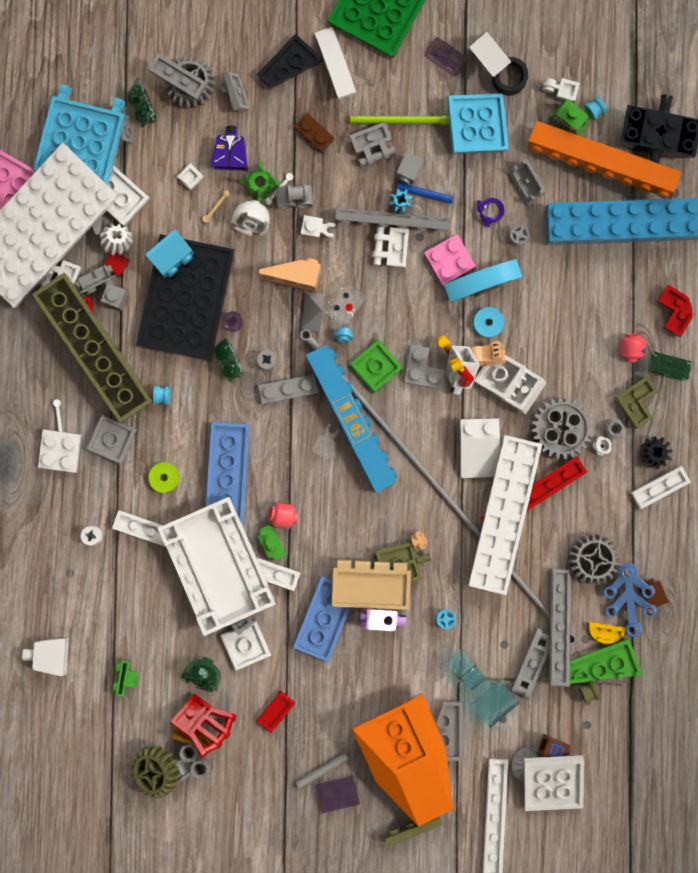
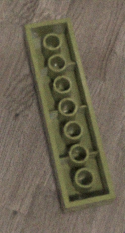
[32,273,153,423]

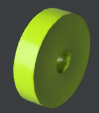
[149,462,180,493]

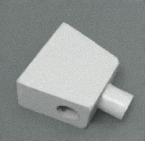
[22,637,69,676]

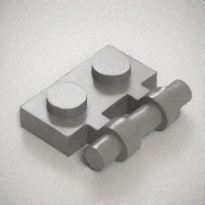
[349,122,396,166]

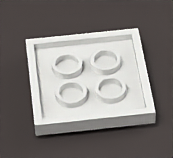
[524,755,584,811]

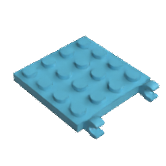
[33,84,126,185]

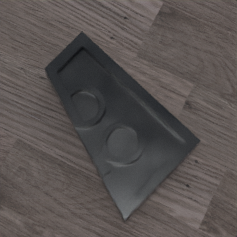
[257,34,323,89]

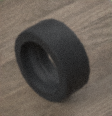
[492,57,528,96]

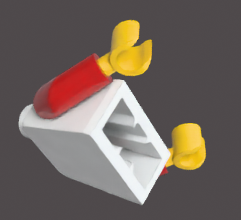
[436,335,480,394]

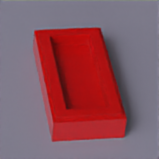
[256,691,296,733]

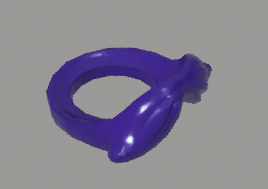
[477,198,505,227]

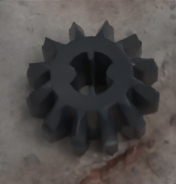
[639,436,673,469]

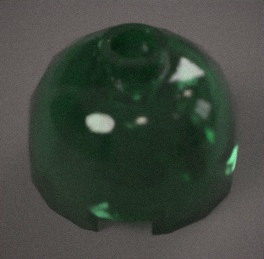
[181,657,221,692]

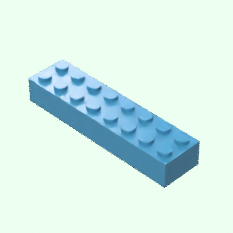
[545,198,698,245]

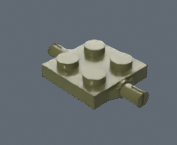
[370,542,431,582]

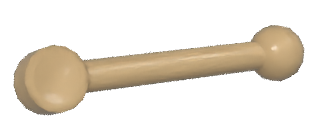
[202,190,230,223]

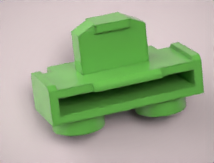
[258,524,286,561]
[113,660,139,697]

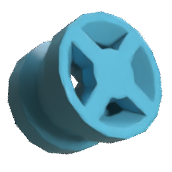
[584,96,608,121]
[153,385,171,405]
[436,609,456,629]

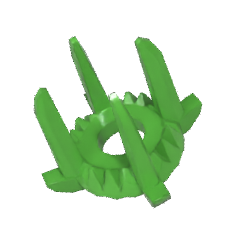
[240,162,280,202]

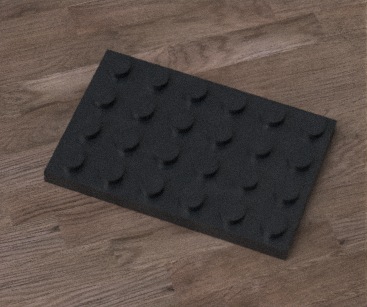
[136,234,235,361]

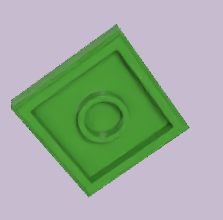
[350,339,403,393]

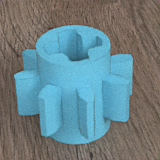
[389,189,413,213]

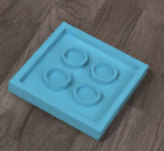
[447,94,509,154]

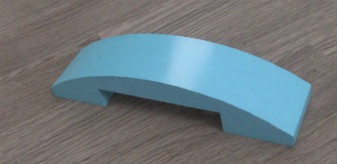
[444,259,523,303]

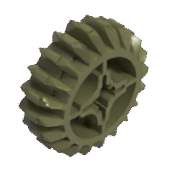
[130,745,181,799]

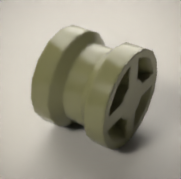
[579,681,601,705]

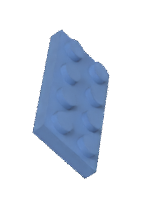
[293,576,351,662]

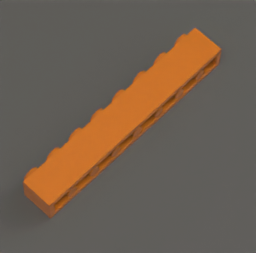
[528,121,682,200]

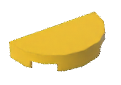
[588,622,626,644]

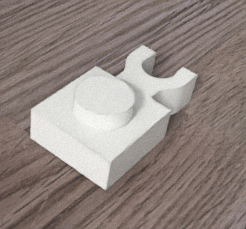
[301,215,336,239]

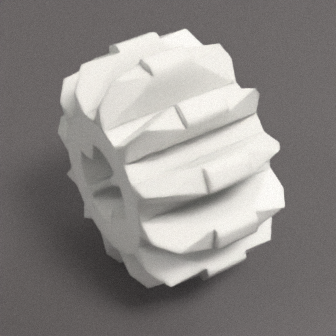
[100,223,133,256]

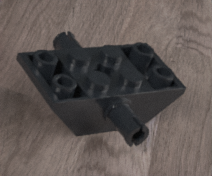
[620,94,698,164]

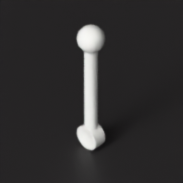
[265,173,293,205]
[53,399,62,432]

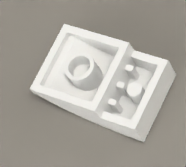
[474,355,546,415]

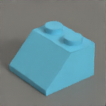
[145,229,194,278]

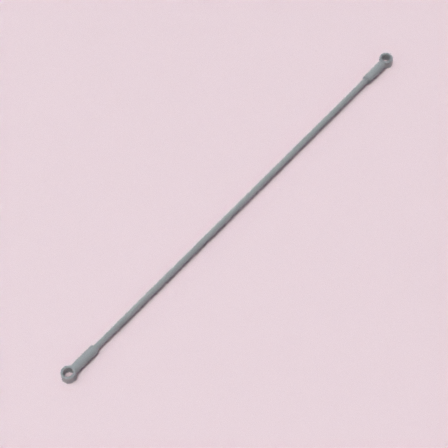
[300,329,576,645]

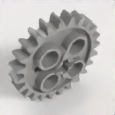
[531,397,594,459]

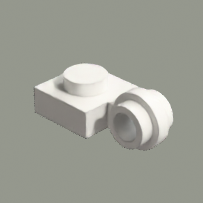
[542,78,580,103]

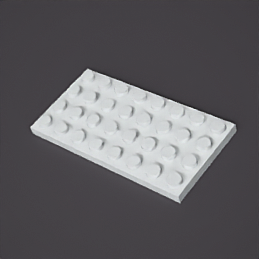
[0,143,119,308]

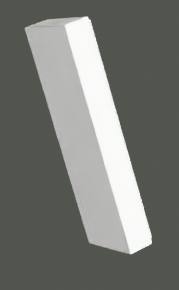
[630,466,691,510]

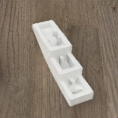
[314,27,356,100]

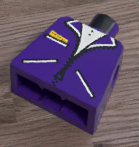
[211,125,248,171]

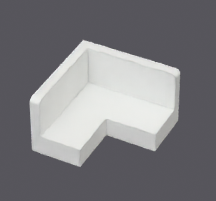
[468,32,511,77]

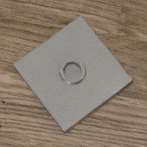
[86,414,137,465]

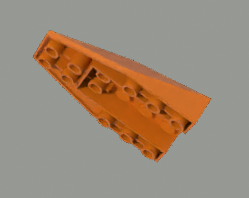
[351,693,454,827]

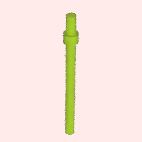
[350,114,449,126]

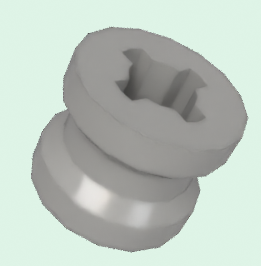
[509,225,529,247]
[257,350,277,370]

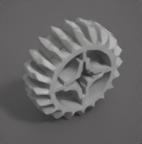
[165,56,216,108]
[568,533,621,585]

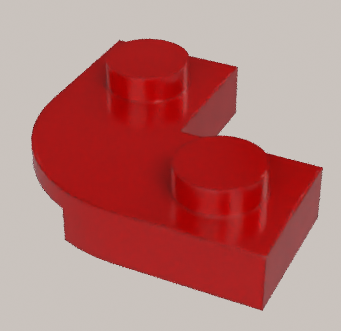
[657,284,693,338]

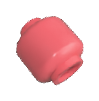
[620,334,646,362]
[268,502,298,529]

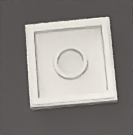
[220,620,271,671]

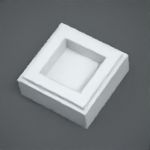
[177,163,204,191]

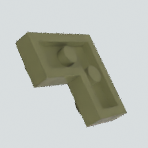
[615,376,658,429]

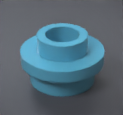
[334,328,353,343]

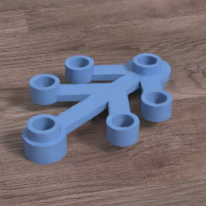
[604,563,657,637]

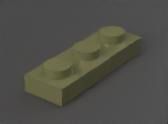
[385,816,442,847]

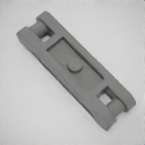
[510,628,549,699]

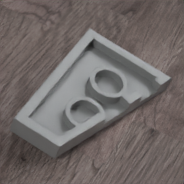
[436,701,464,761]

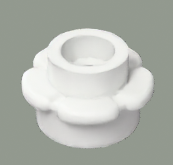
[593,437,612,455]

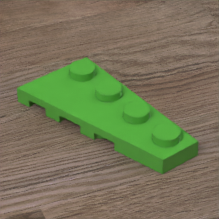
[569,638,643,684]

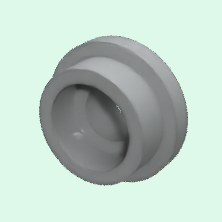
[605,419,625,439]

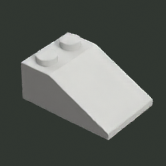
[459,418,500,478]

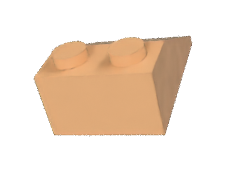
[259,258,321,292]

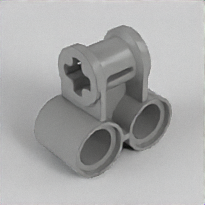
[276,184,313,209]
[175,743,211,783]

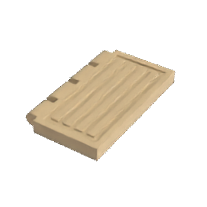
[332,560,411,610]

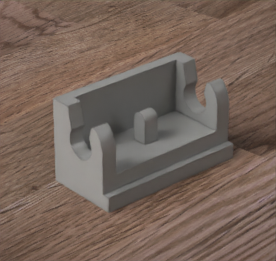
[508,159,546,205]

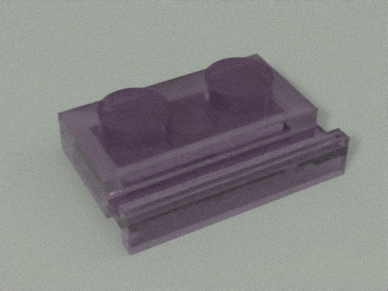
[316,775,360,813]

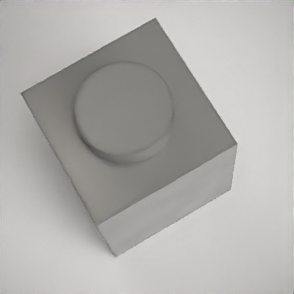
[396,152,424,185]
[101,283,129,311]

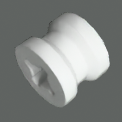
[81,526,102,546]

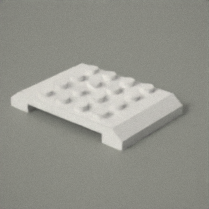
[158,497,276,636]

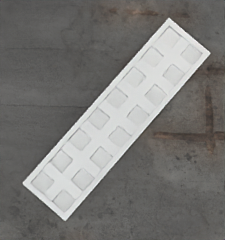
[468,435,542,595]

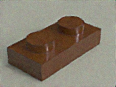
[294,113,335,153]

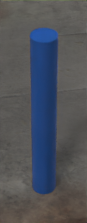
[397,182,454,204]

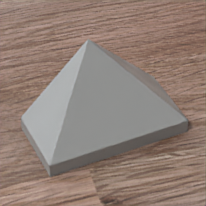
[301,292,324,332]

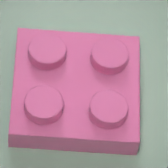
[424,234,476,286]

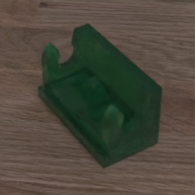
[648,351,692,381]

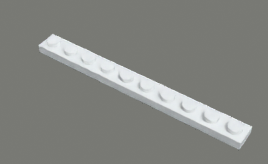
[112,510,301,591]

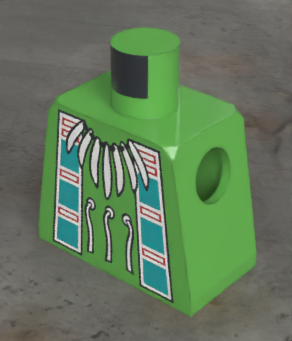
[548,99,589,136]

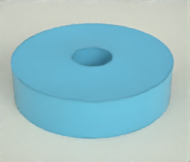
[473,307,504,338]

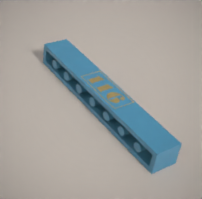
[306,344,398,493]

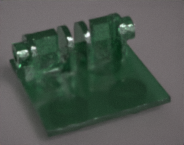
[128,78,157,128]
[215,337,244,382]

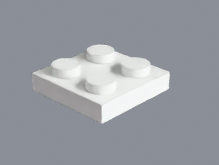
[38,429,82,473]

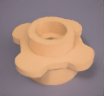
[411,530,427,550]

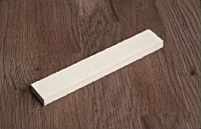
[482,758,508,873]

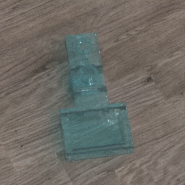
[447,649,519,728]

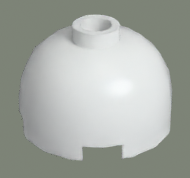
[231,200,270,236]

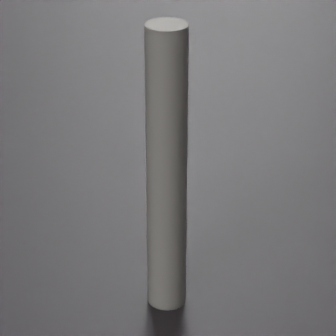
[296,752,349,789]

